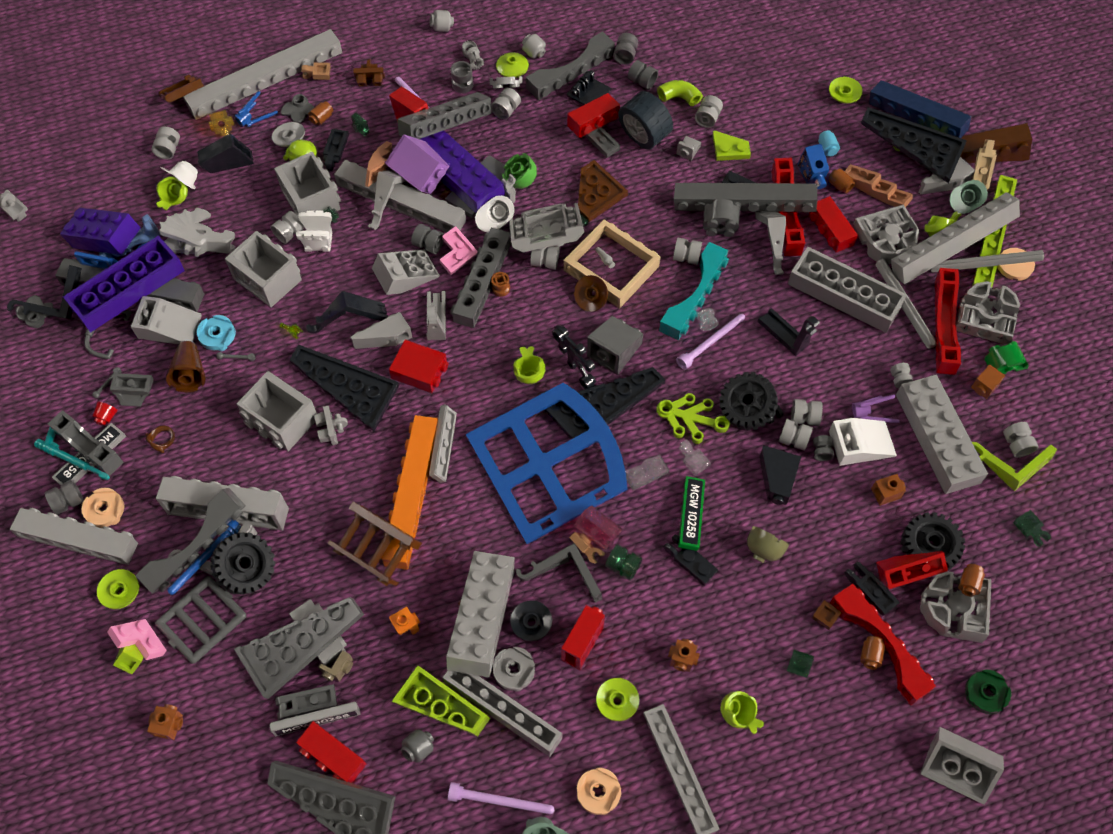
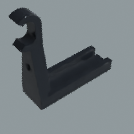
[7,265,82,319]
[306,291,388,333]
[758,308,820,356]

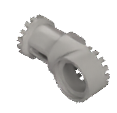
[462,41,484,70]

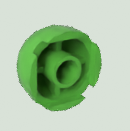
[502,153,537,189]

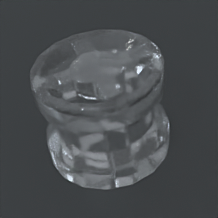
[696,308,718,331]

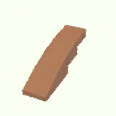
[365,141,392,187]
[844,164,913,208]

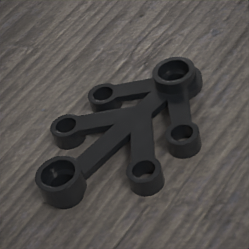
[552,325,596,389]

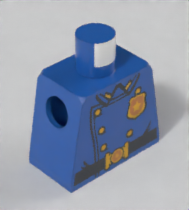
[797,144,829,189]

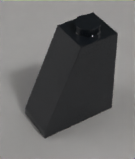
[197,133,254,173]
[759,445,801,505]

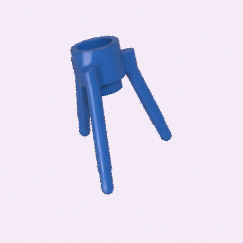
[234,91,278,127]

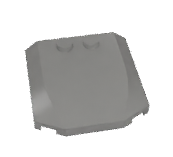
[509,203,584,252]

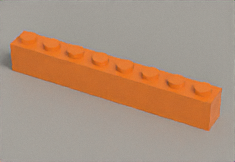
[381,415,438,570]

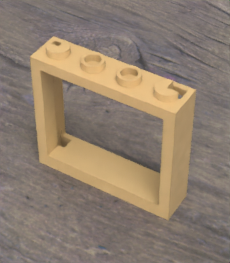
[564,220,660,309]

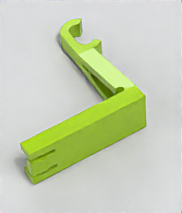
[972,442,1057,491]

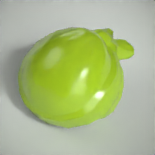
[283,139,317,161]
[156,176,188,210]
[924,211,962,237]
[513,346,546,384]
[721,691,764,734]

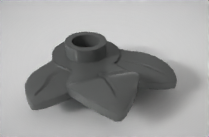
[281,94,314,123]
[16,295,53,328]

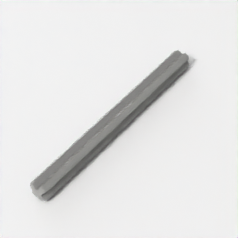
[931,250,1044,272]
[876,259,937,349]

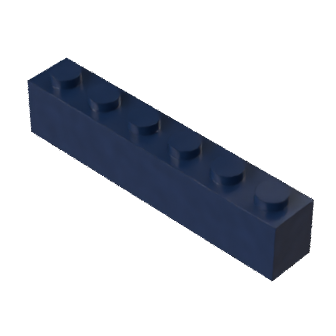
[869,80,971,138]

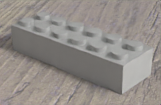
[788,247,907,333]
[896,374,988,494]
[156,476,289,531]
[446,551,515,677]

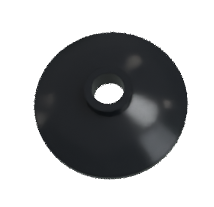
[510,600,552,641]

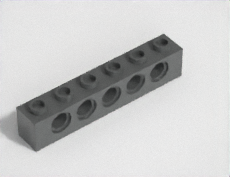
[398,92,491,139]
[451,227,512,328]

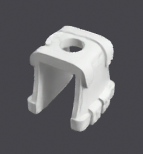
[296,210,332,252]

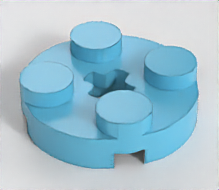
[197,315,236,351]

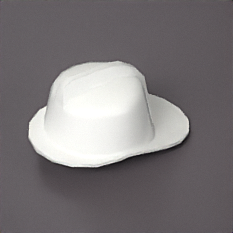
[160,161,198,189]
[475,195,514,233]

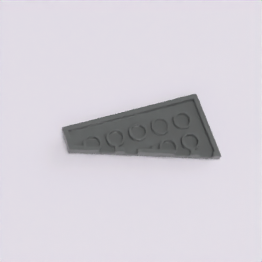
[234,597,364,699]
[267,761,396,834]

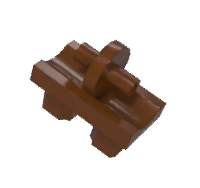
[353,59,385,87]

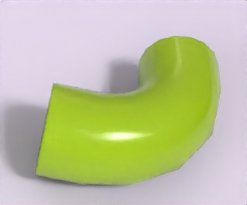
[657,80,703,106]

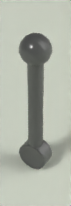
[216,352,256,361]
[92,367,122,398]

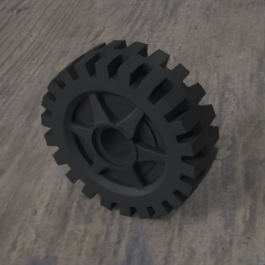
[719,372,778,430]
[901,512,965,573]
[210,532,275,595]

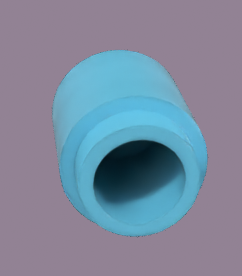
[818,130,840,156]

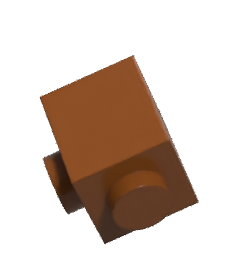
[971,365,1005,399]
[871,474,906,506]

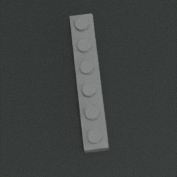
[643,704,720,834]

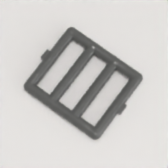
[155,576,247,664]

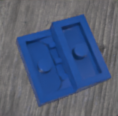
[74,251,118,269]

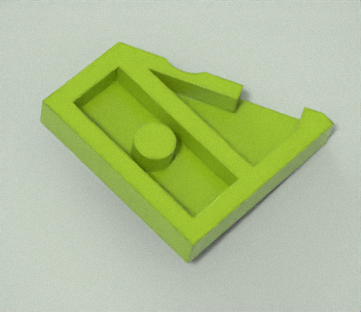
[712,131,751,161]

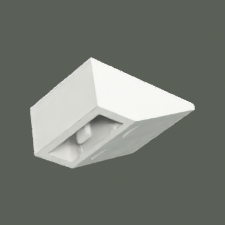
[829,418,897,466]

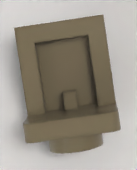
[318,650,353,682]

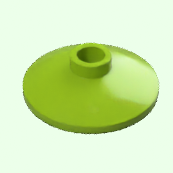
[496,53,529,78]
[829,77,862,103]
[97,569,139,609]
[596,678,639,721]

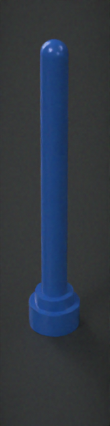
[168,520,241,595]

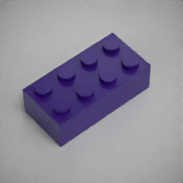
[60,208,141,255]

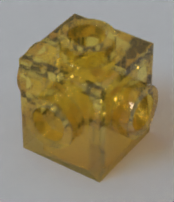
[208,110,235,137]

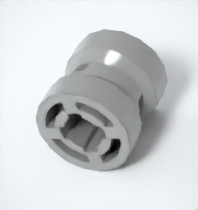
[890,363,913,388]

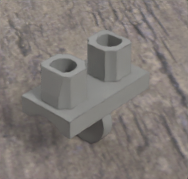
[0,189,28,222]
[314,406,348,445]

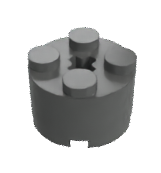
[703,199,740,237]

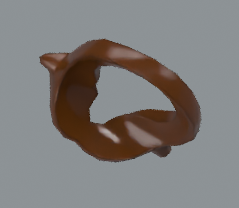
[145,425,175,453]

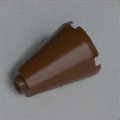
[166,341,206,393]

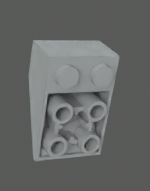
[372,249,440,295]
[131,296,202,344]

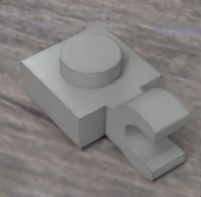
[501,174,516,203]

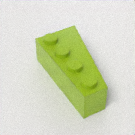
[392,666,490,737]

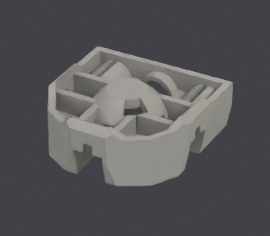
[853,205,919,264]
[956,281,1020,345]
[920,571,991,643]

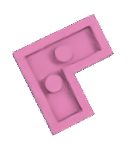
[440,226,478,275]
[107,619,167,660]

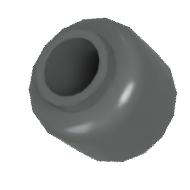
[401,729,434,763]

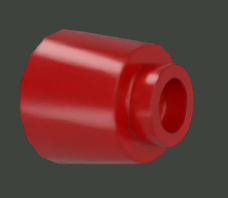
[92,401,118,426]

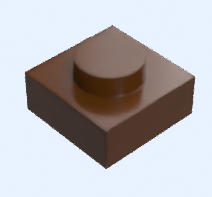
[812,600,842,630]

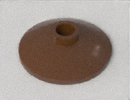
[574,275,608,312]

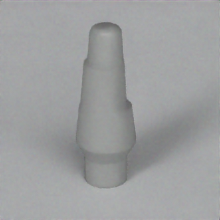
[596,247,615,268]

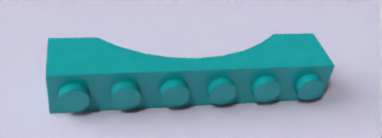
[659,242,729,340]

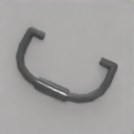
[84,310,132,359]

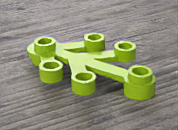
[656,393,730,444]

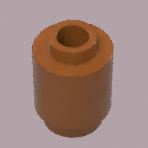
[308,101,333,126]
[829,168,855,194]
[958,564,985,597]
[860,636,885,670]

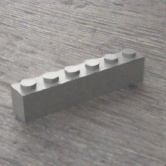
[10,508,138,565]
[443,670,562,757]

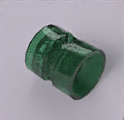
[605,544,643,581]

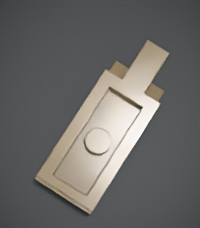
[971,139,997,190]

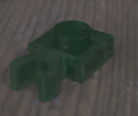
[1013,509,1052,547]

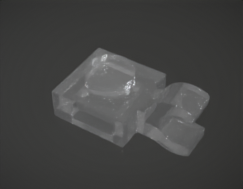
[679,440,711,476]

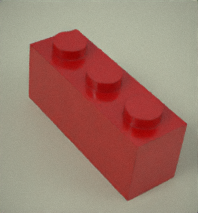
[567,93,620,138]
[809,196,858,253]
[296,721,367,783]

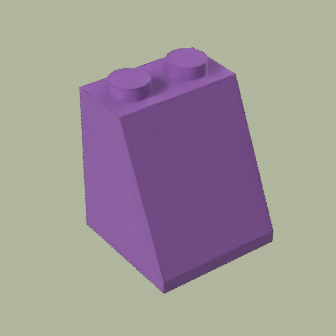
[385,134,449,194]

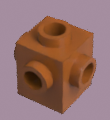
[668,639,700,672]
[147,704,183,741]

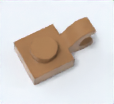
[301,62,331,80]
[569,532,605,564]

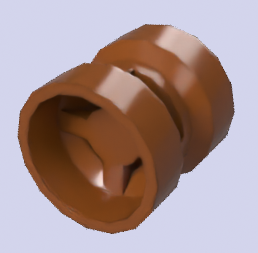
[491,272,510,297]

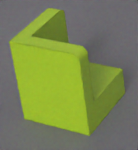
[113,644,144,674]

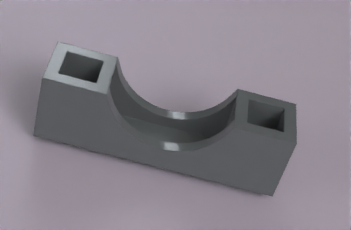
[48,410,124,476]

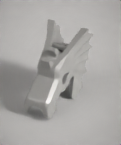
[159,208,235,257]

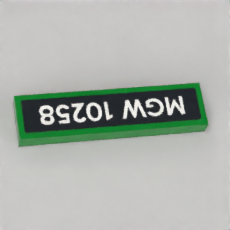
[678,476,705,551]

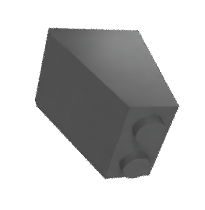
[587,316,643,375]

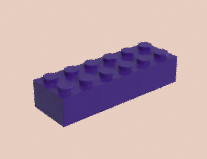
[420,130,505,213]
[63,236,185,333]

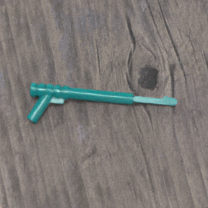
[34,427,110,480]

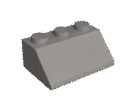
[921,727,1004,805]

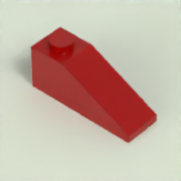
[876,551,948,589]

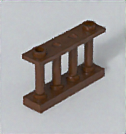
[328,502,422,586]

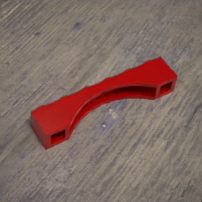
[771,158,805,256]
[935,268,961,375]
[830,584,936,705]

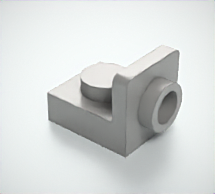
[676,136,701,161]

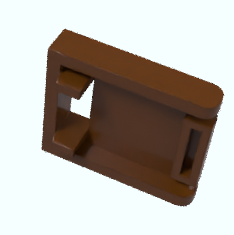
[159,74,204,103]

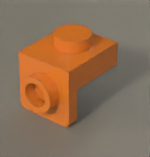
[389,606,420,635]

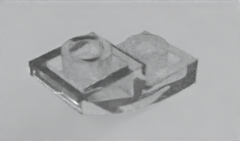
[626,455,669,490]

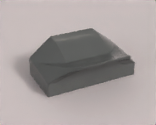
[110,373,154,407]

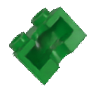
[984,341,1029,374]

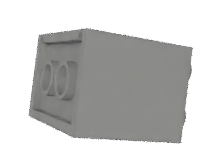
[274,151,341,216]
[225,231,302,307]
[237,371,317,451]

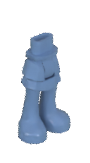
[99,214,160,259]

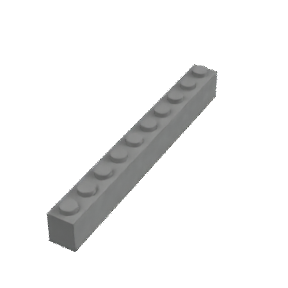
[183,29,342,120]

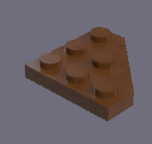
[578,160,628,222]

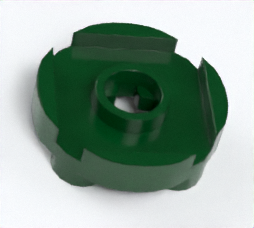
[965,669,1011,714]

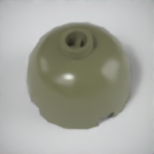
[747,526,789,563]

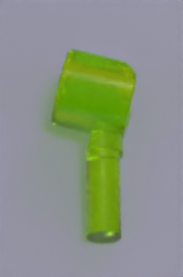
[279,322,303,339]

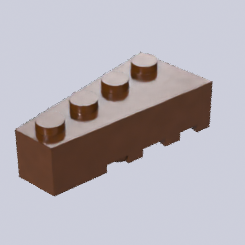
[960,123,1032,163]

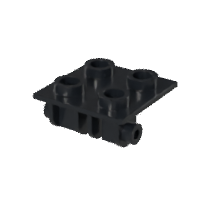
[566,70,612,105]

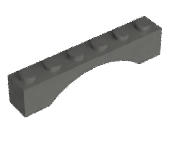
[526,31,615,100]
[135,488,246,594]

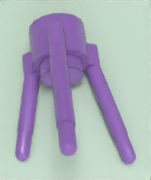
[852,395,899,423]

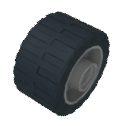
[618,91,673,149]

